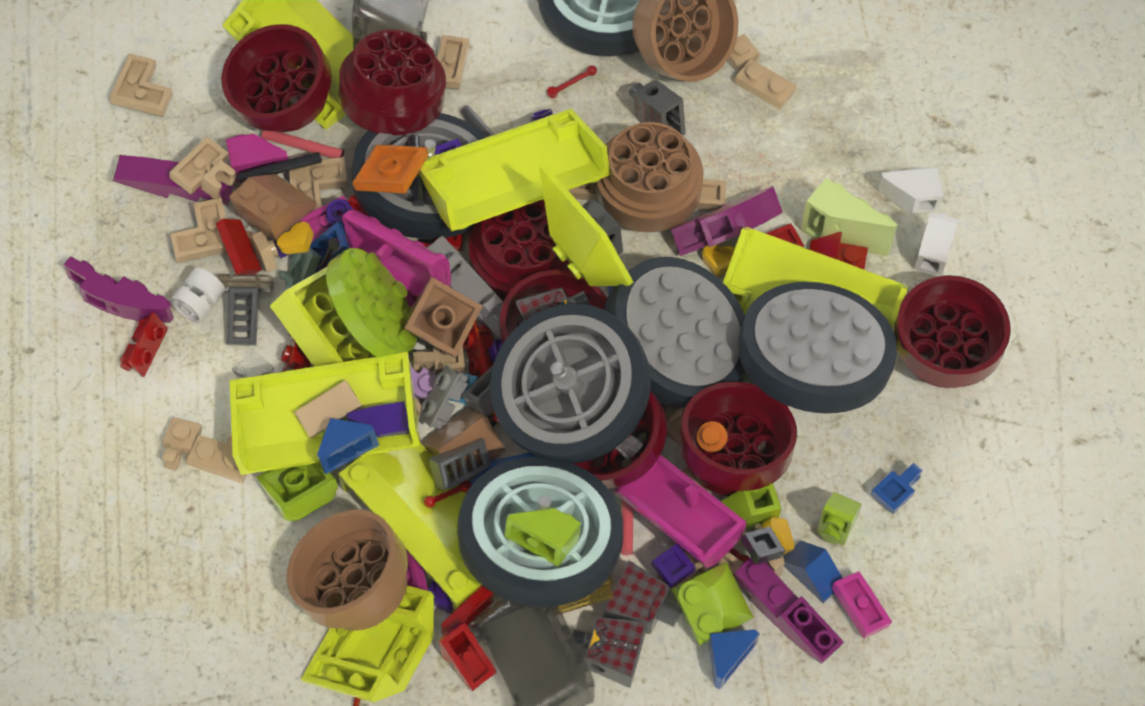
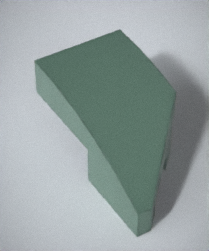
[280,247,322,290]

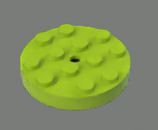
[326,248,417,358]

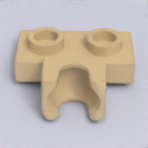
[169,137,236,199]

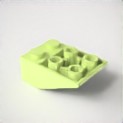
[801,178,898,256]

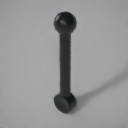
[314,238,340,274]

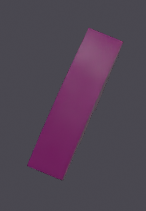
[113,155,234,206]

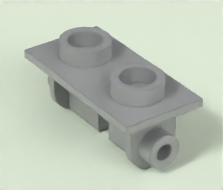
[420,364,469,429]

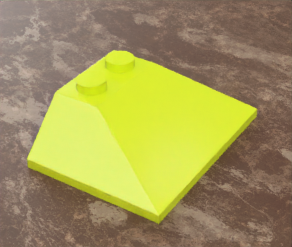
[539,163,634,286]
[301,586,434,703]

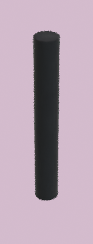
[408,135,425,206]
[237,152,322,184]

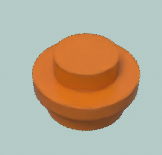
[697,421,728,452]

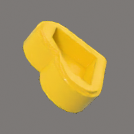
[277,222,314,254]
[702,244,735,277]
[762,517,795,554]

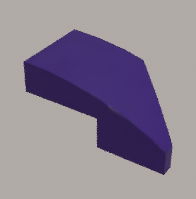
[346,402,410,438]

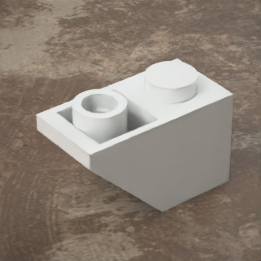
[878,167,944,214]
[914,212,959,276]

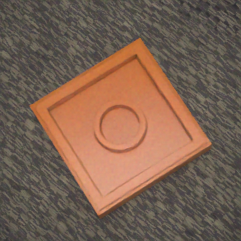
[353,145,429,194]

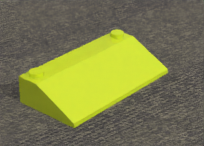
[222,0,360,129]
[418,108,610,231]
[723,227,910,330]
[229,352,421,475]
[338,443,482,612]

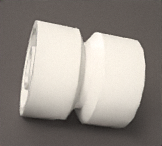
[170,268,225,323]

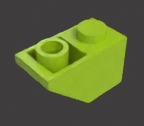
[720,484,782,530]
[817,492,862,546]

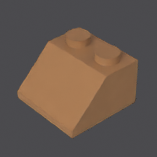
[229,174,317,243]

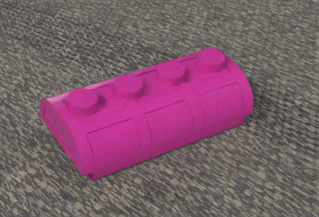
[342,210,451,297]
[614,455,746,567]

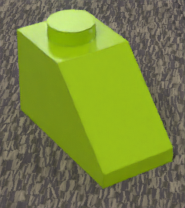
[504,508,581,567]

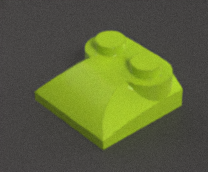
[256,462,338,521]
[670,562,754,645]

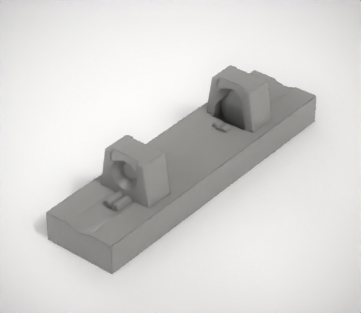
[427,236,503,340]

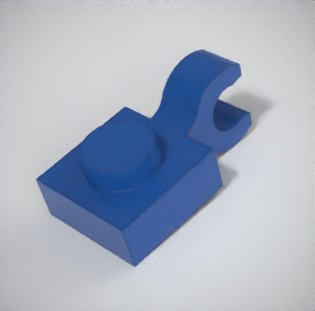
[871,463,923,514]

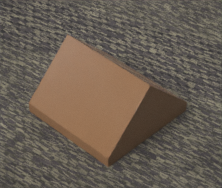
[404,277,483,358]
[421,407,505,480]

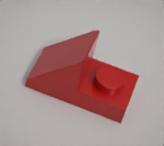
[809,232,868,270]
[438,621,497,691]

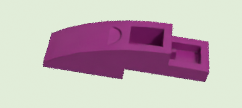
[669,186,783,256]
[63,256,174,323]
[733,557,844,664]

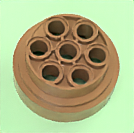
[632,0,738,82]
[594,122,704,233]
[286,510,408,631]

